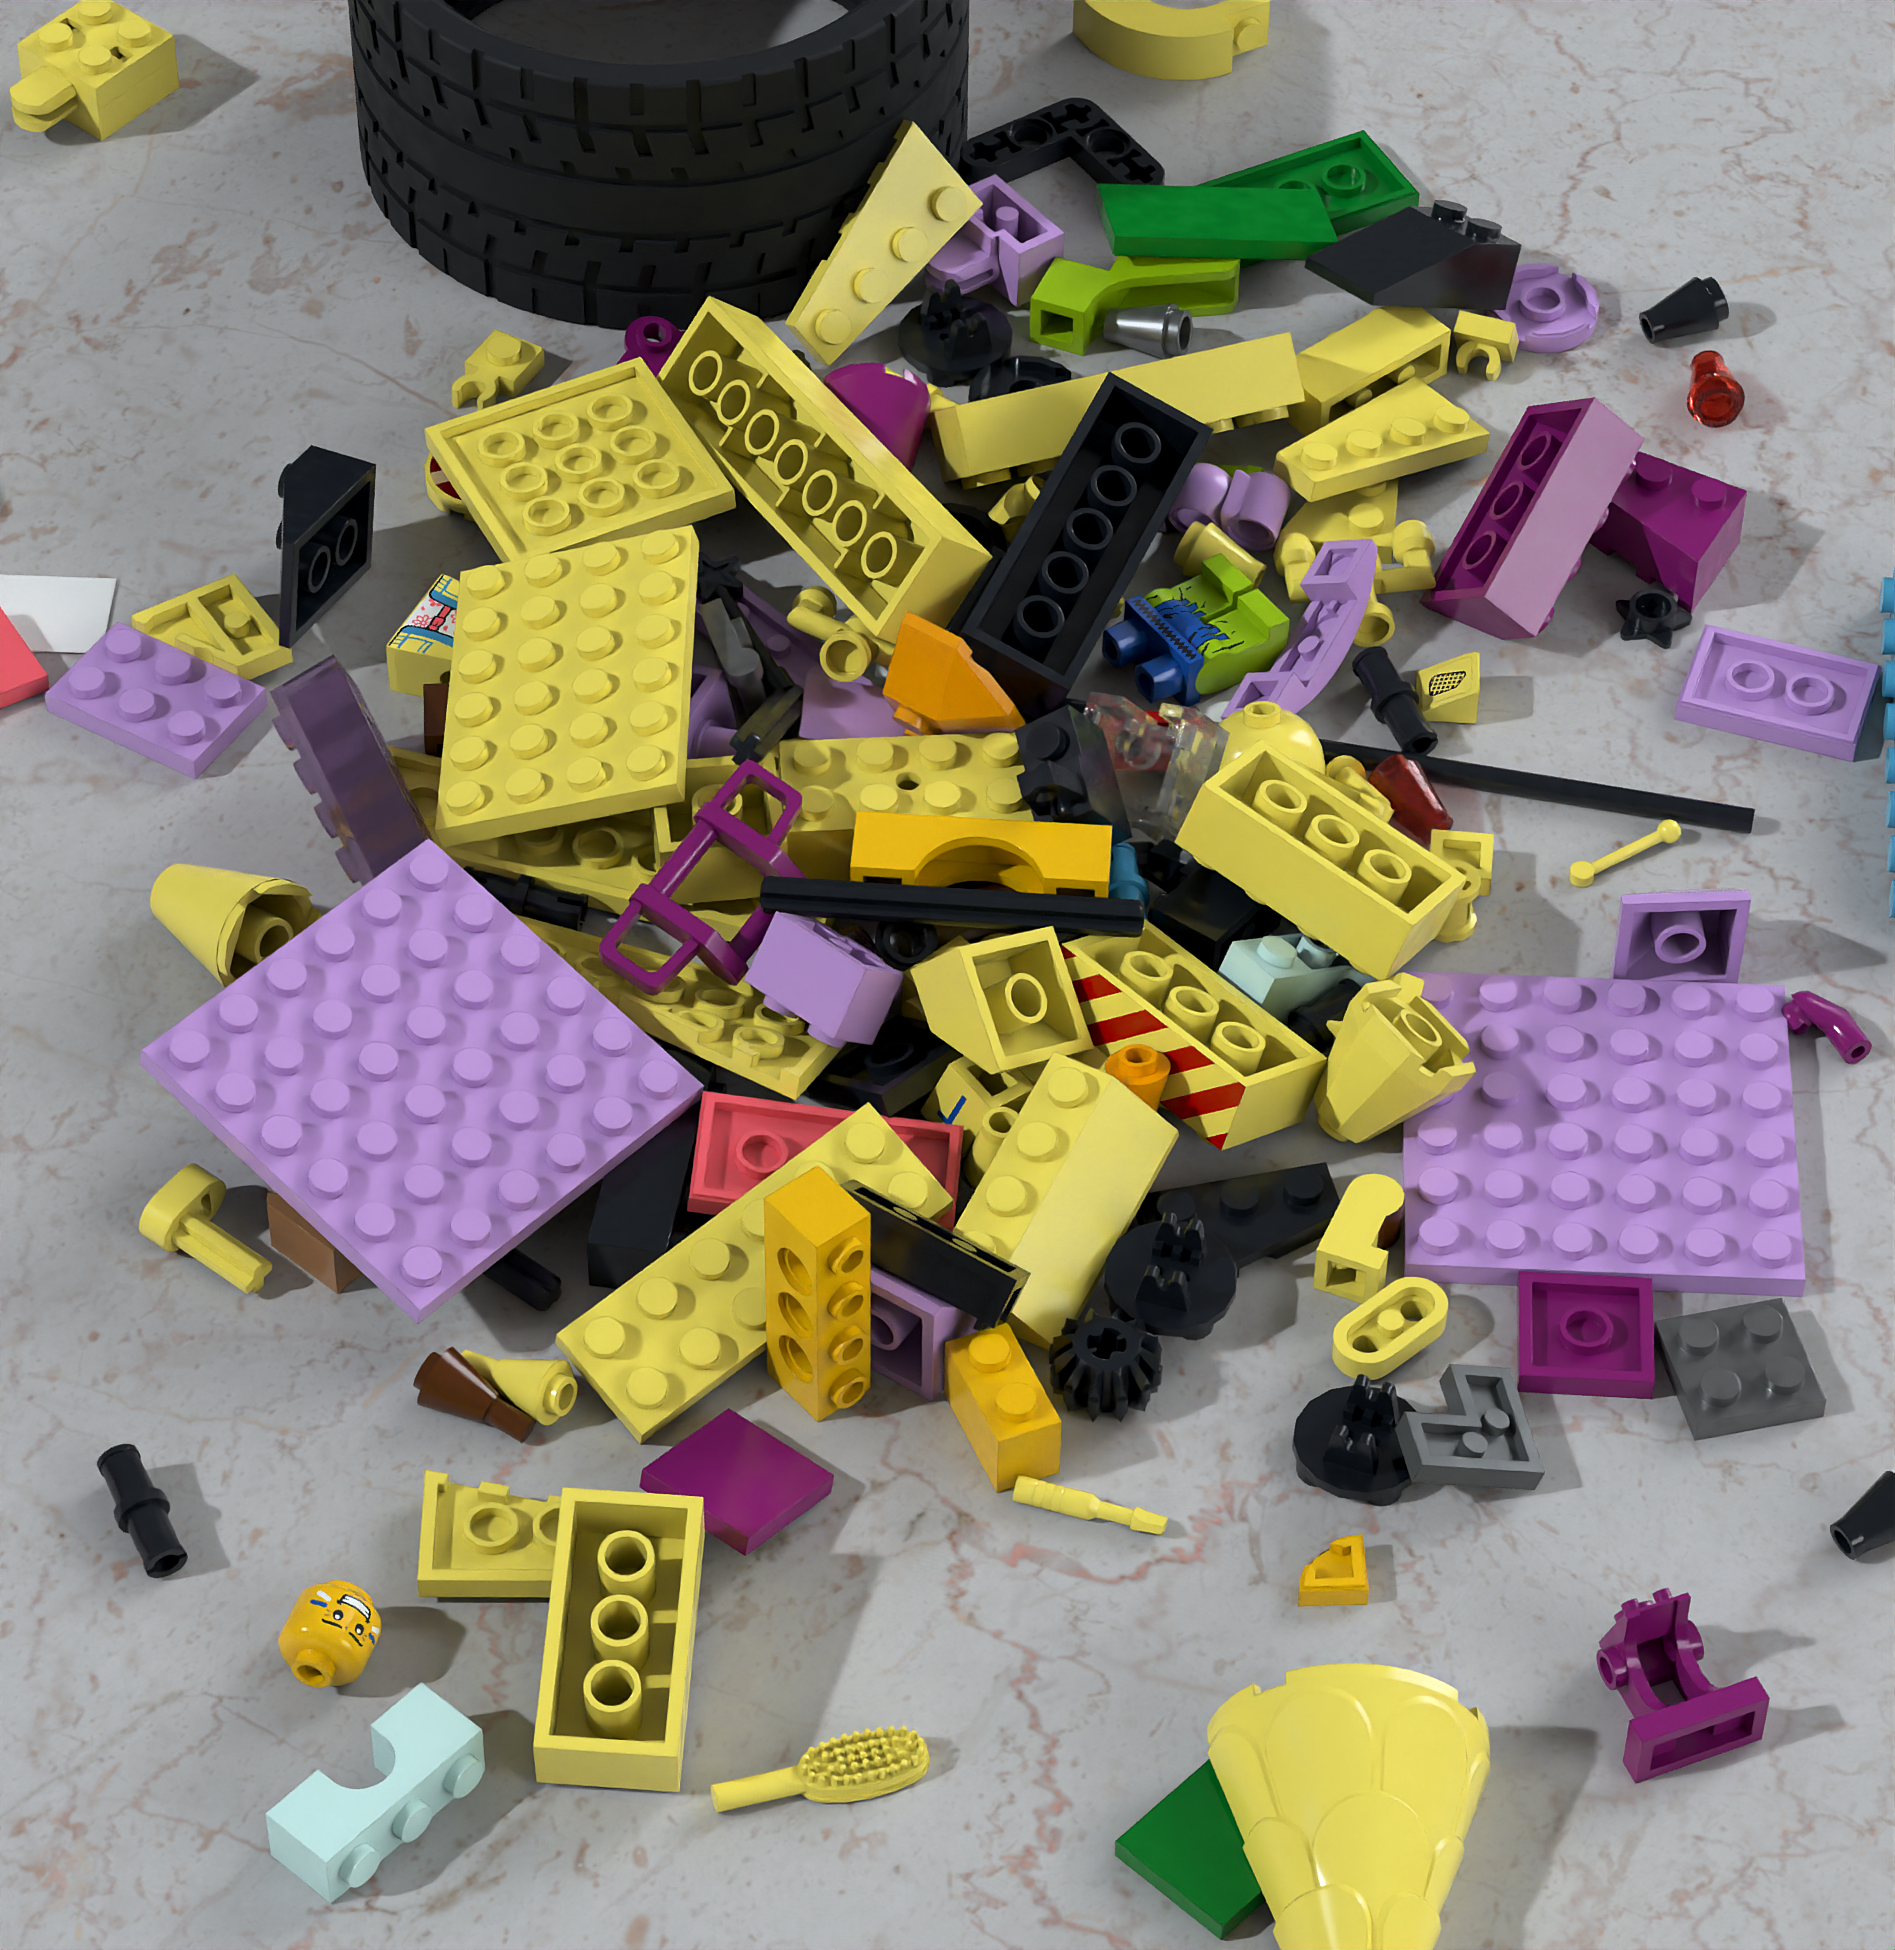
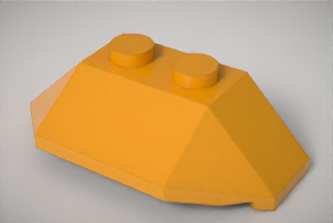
[882,611,1026,736]

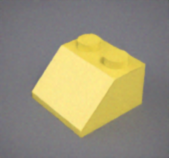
[910,926,1094,1075]

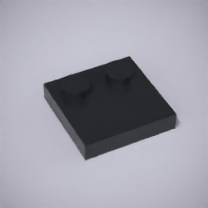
[807,1015,964,1118]

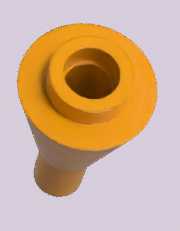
[1105,1044,1171,1112]

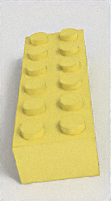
[928,332,1305,490]

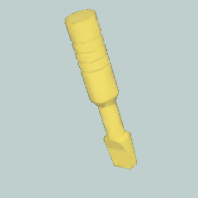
[1013,1475,1168,1535]

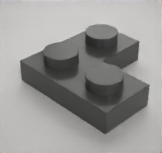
[1395,1364,1545,1490]

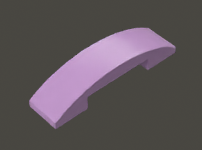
[1220,539,1378,720]

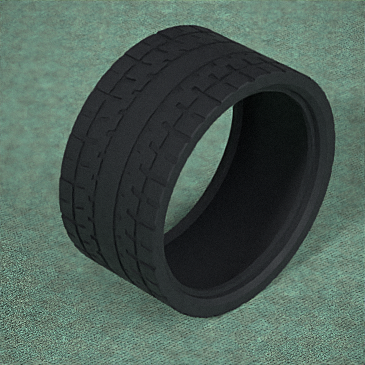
[348,0,969,330]

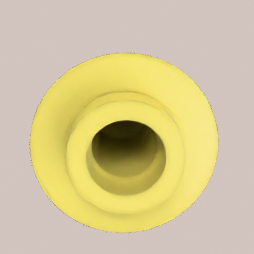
[461,1350,577,1426]

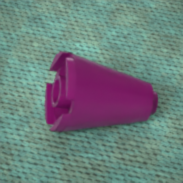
[823,362,931,474]

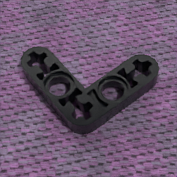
[960,98,1165,186]

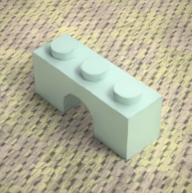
[265,1682,486,1904]

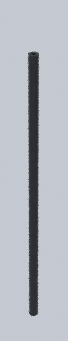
[1017,698,1755,833]

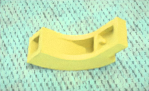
[1073,0,1270,81]

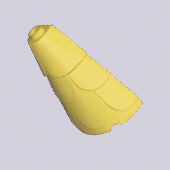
[1207,1663,1490,1950]

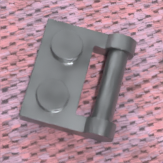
[698,598,787,743]

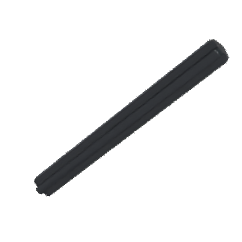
[760,876,1145,938]

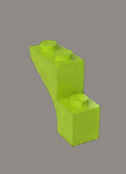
[1030,256,1240,356]

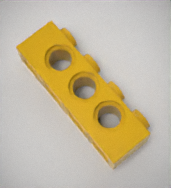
[764,1165,871,1422]

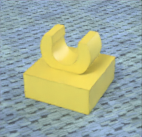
[1453,310,1519,382]

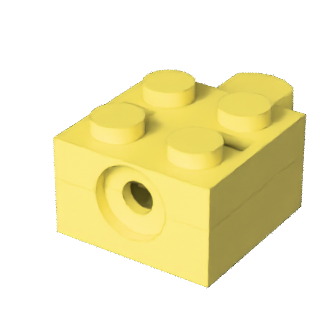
[9,0,180,141]

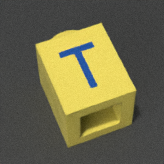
[920,1056,1034,1158]

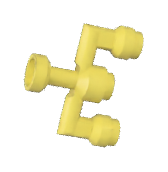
[1273,520,1436,647]
[787,586,895,682]

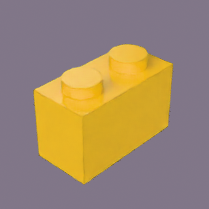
[944,1323,1061,1493]

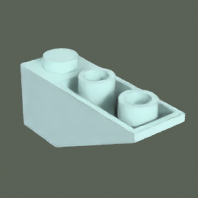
[1217,933,1377,1025]

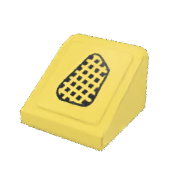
[1416,652,1480,724]

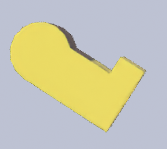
[1313,1173,1405,1304]

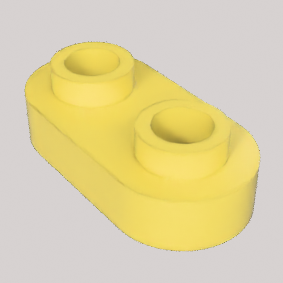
[1332,1277,1448,1380]

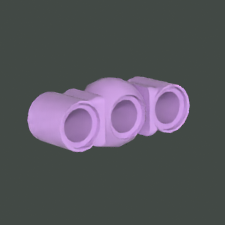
[1159,463,1292,552]

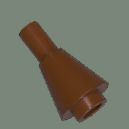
[413,1347,536,1443]

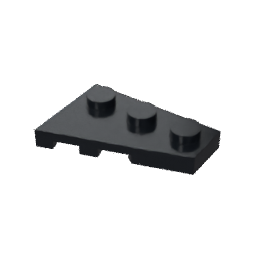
[1136,1162,1340,1282]

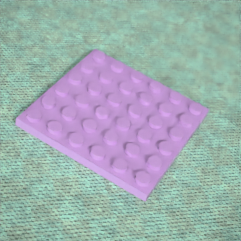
[140,838,704,1324]
[1401,971,1806,1297]

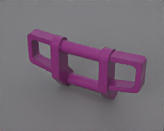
[599,760,807,996]

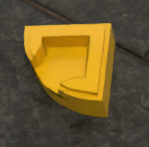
[1298,1534,1369,1606]

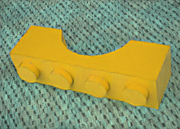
[850,811,1112,898]

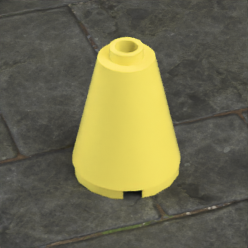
[150,863,321,988]

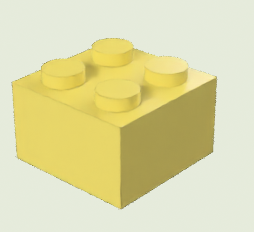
[650,752,787,904]

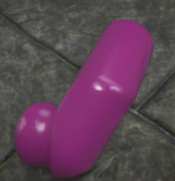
[1781,990,1872,1064]

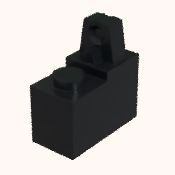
[1014,704,1133,847]
[1146,838,1281,973]

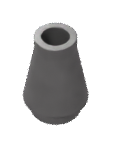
[1104,303,1193,359]

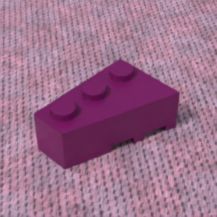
[1588,451,1747,614]

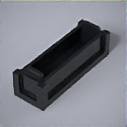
[840,1179,1031,1332]

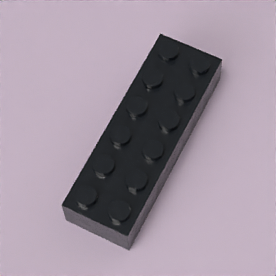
[958,372,1214,719]

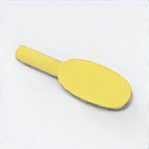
[711,1726,930,1813]

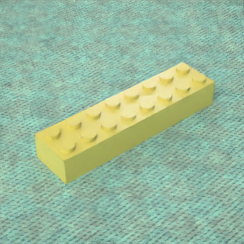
[656,296,993,644]

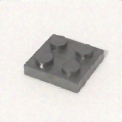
[1654,1298,1827,1441]

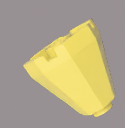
[1313,979,1476,1144]

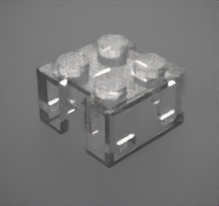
[1083,692,1230,843]

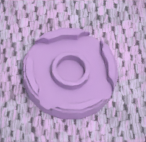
[1484,263,1599,353]

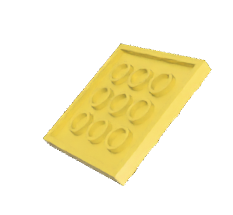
[424,357,736,563]

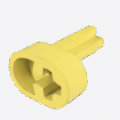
[139,1163,272,1294]

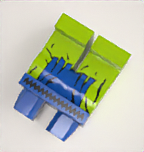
[1102,553,1290,708]

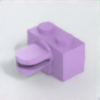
[925,174,1065,307]
[744,911,904,1048]

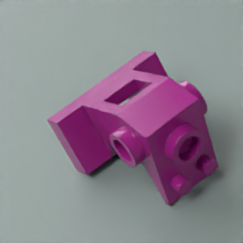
[1596,1587,1770,1784]

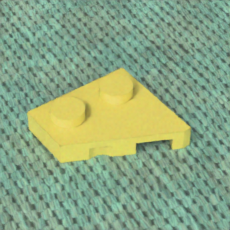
[1279,477,1399,564]
[131,573,293,680]

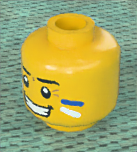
[278,1580,382,1688]

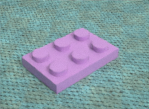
[45,622,268,779]

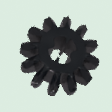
[1049,1307,1163,1422]

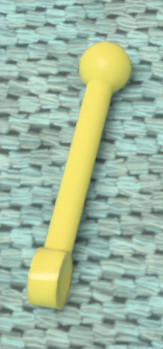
[1569,819,1681,887]

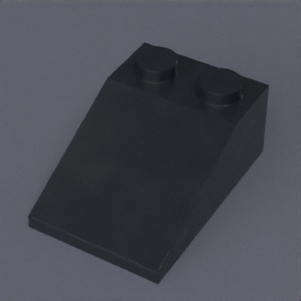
[1304,200,1522,310]
[276,445,376,649]

